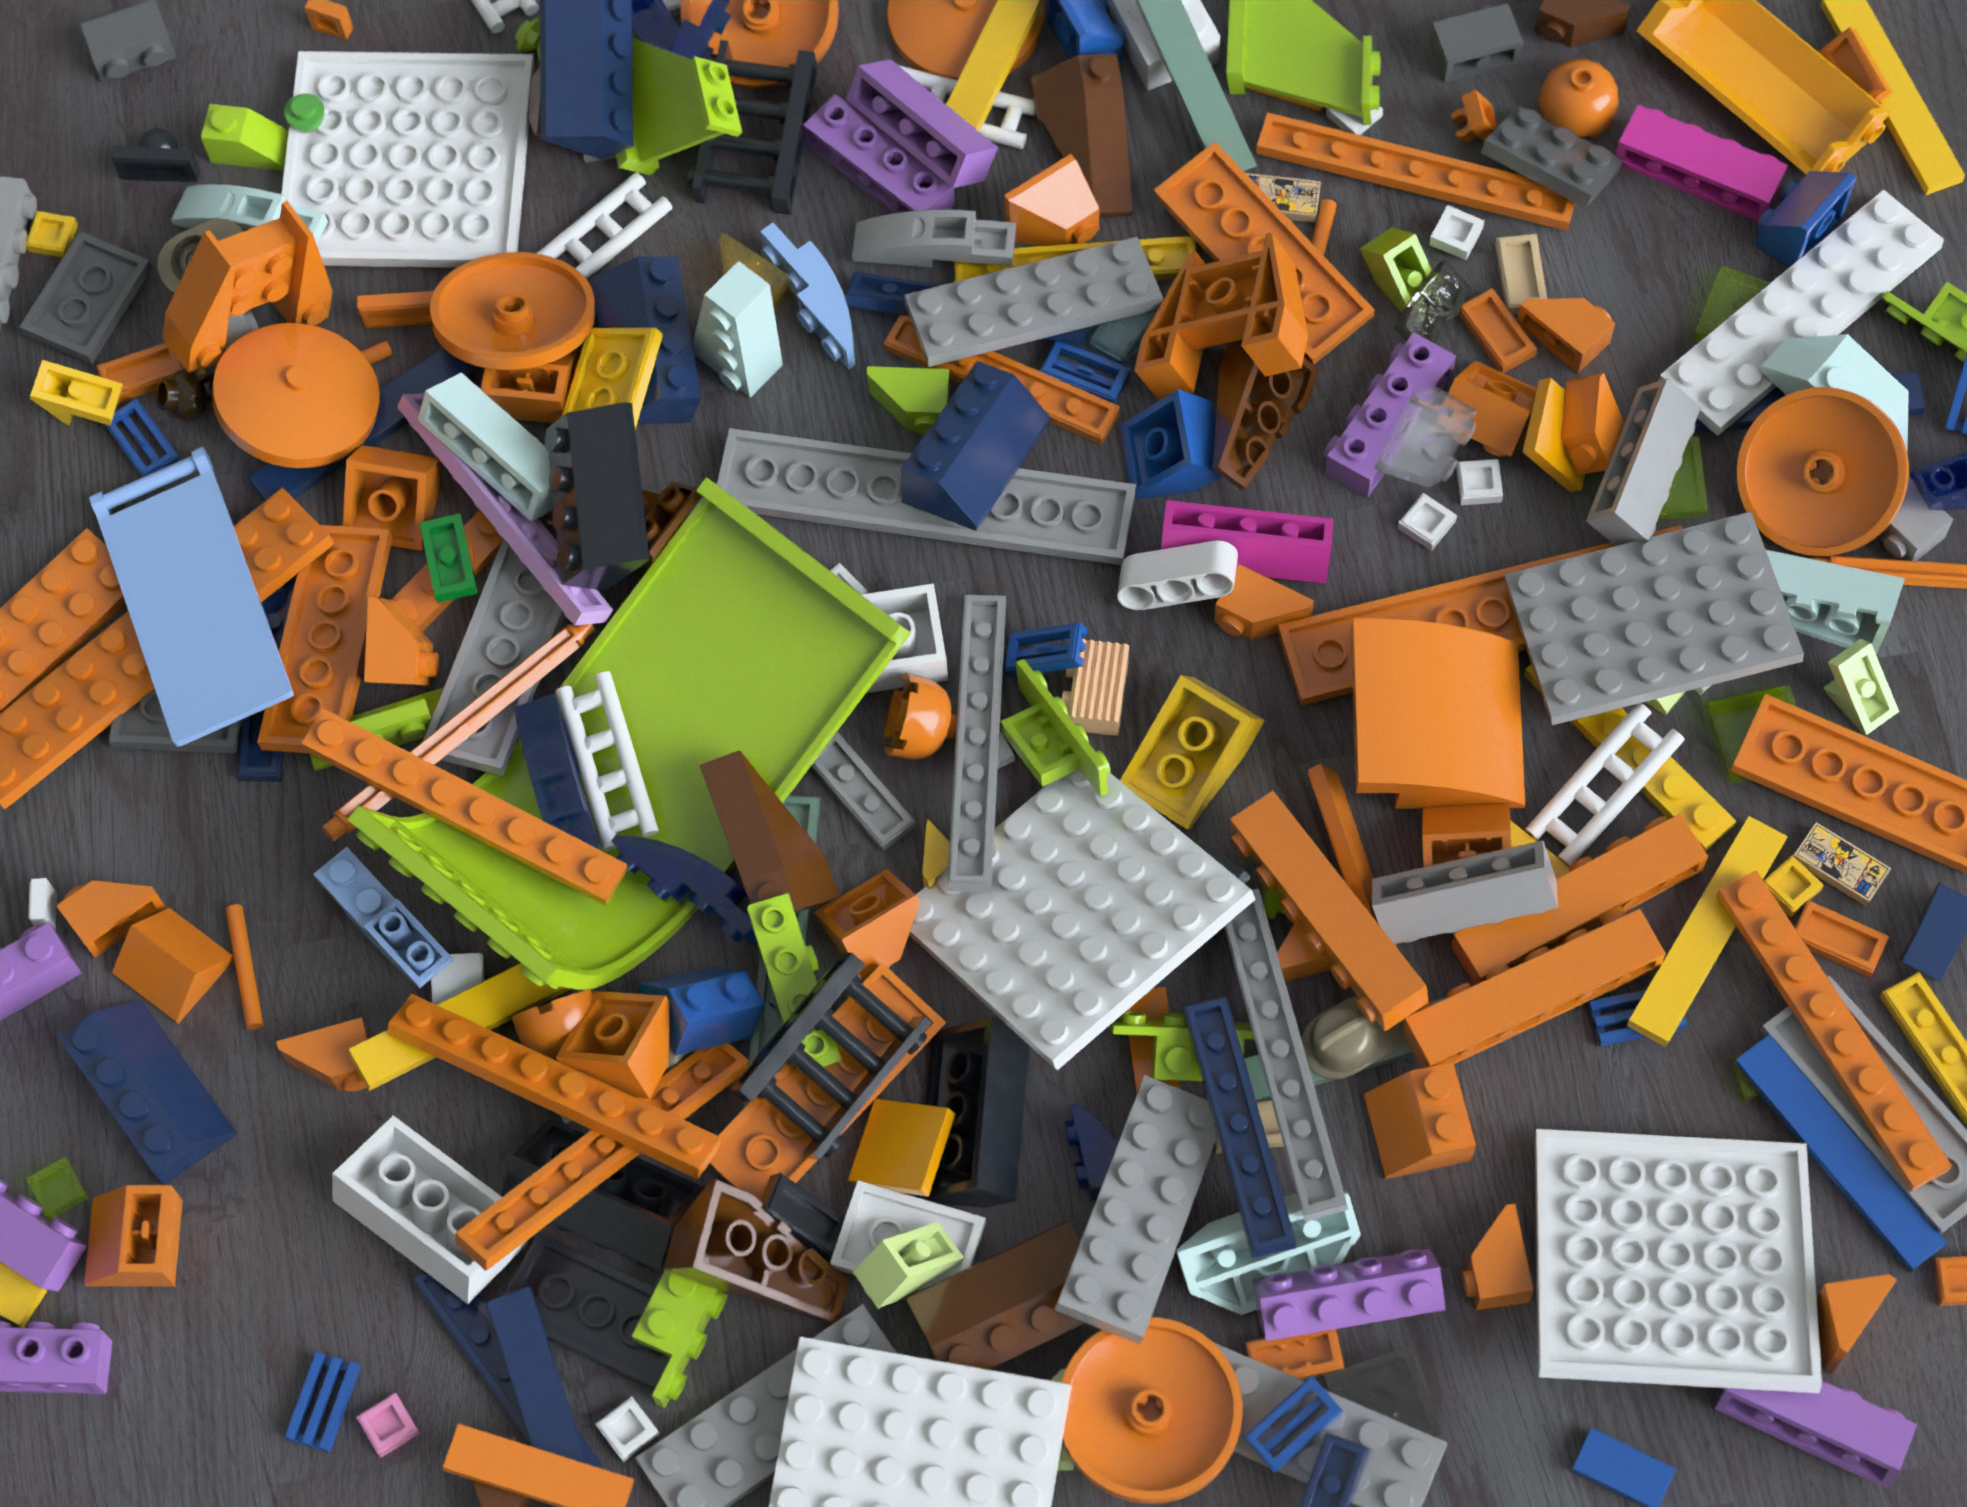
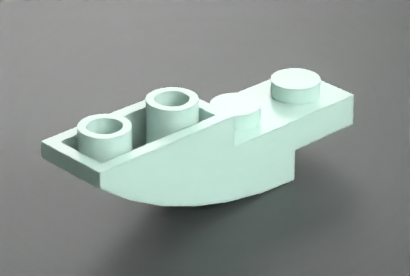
[171,184,328,244]

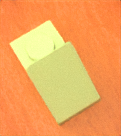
[1824,639,1899,735]

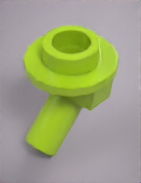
[515,18,540,65]

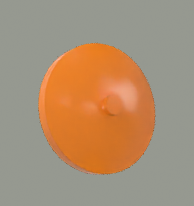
[681,0,839,90]
[888,0,1044,80]
[430,252,595,370]
[212,323,380,468]
[1737,387,1909,556]
[1061,1317,1243,1504]

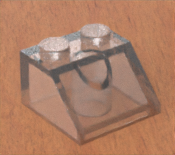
[1374,386,1478,488]

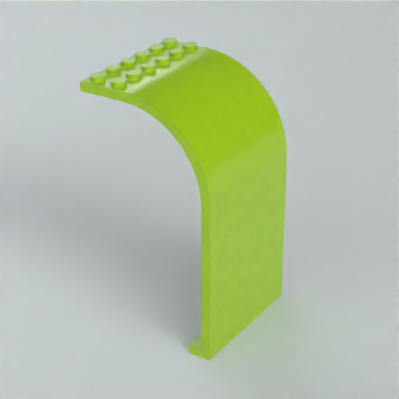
[348,477,911,990]

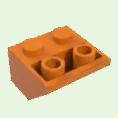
[481,349,581,423]
[1422,803,1512,867]
[84,1185,183,1287]

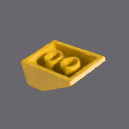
[1120,675,1265,830]

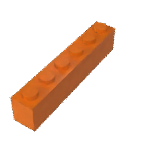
[1230,791,1428,1031]
[1451,814,1708,986]
[1402,909,1666,1068]

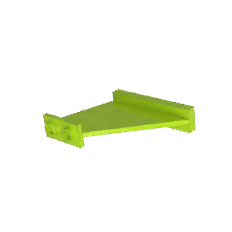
[1226,0,1381,126]
[616,38,742,176]

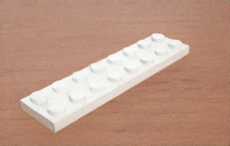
[1658,190,1944,436]

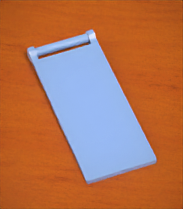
[89,446,294,747]

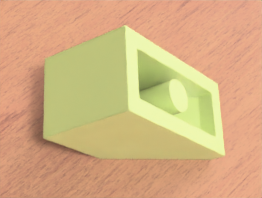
[853,1222,964,1308]

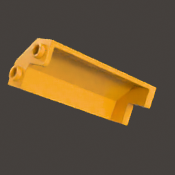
[1636,0,1890,175]

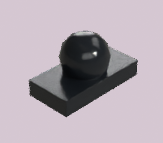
[111,128,200,182]
[761,1172,845,1259]

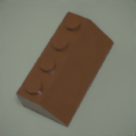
[905,1221,1085,1369]

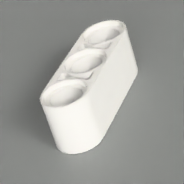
[1117,541,1238,610]

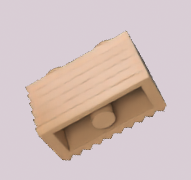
[1062,638,1129,736]

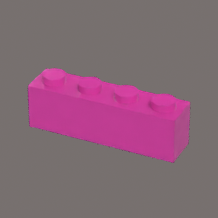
[1616,105,1788,221]
[1161,500,1333,584]

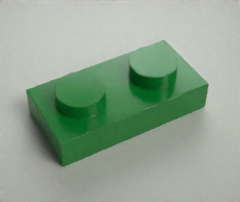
[419,513,478,603]

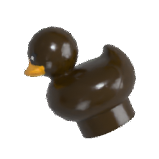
[156,369,214,421]

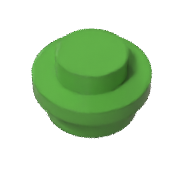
[284,93,325,132]

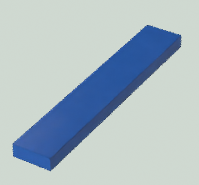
[1734,1034,1947,1273]

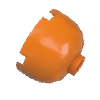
[1538,59,1618,139]
[884,672,957,760]
[511,989,594,1059]

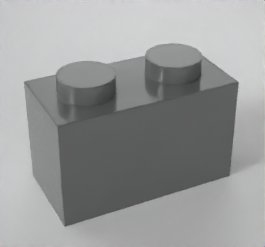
[80,0,177,82]
[1430,3,1523,83]

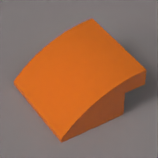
[1351,618,1525,809]

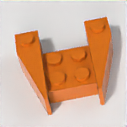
[163,201,333,373]
[1134,232,1308,400]

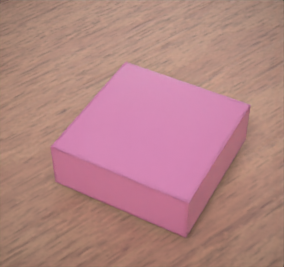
[356,1393,420,1458]

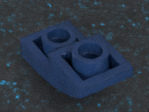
[1899,882,1967,982]

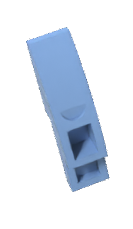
[760,223,855,370]
[313,847,453,989]

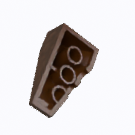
[1030,54,1133,217]
[1212,339,1319,489]
[699,750,840,914]
[663,1180,849,1324]

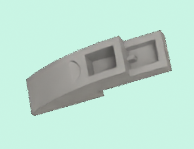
[852,210,1016,268]

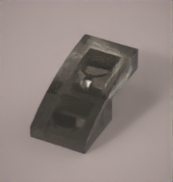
[1394,260,1471,343]

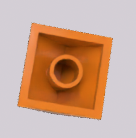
[112,908,234,1024]
[1816,1274,1897,1375]

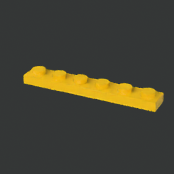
[1524,664,1736,852]

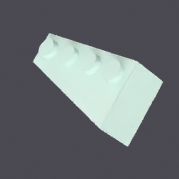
[692,261,783,398]
[1766,550,1905,654]

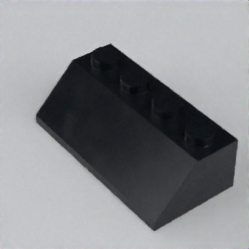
[545,402,650,591]
[916,1017,1029,1208]
[501,1119,705,1271]

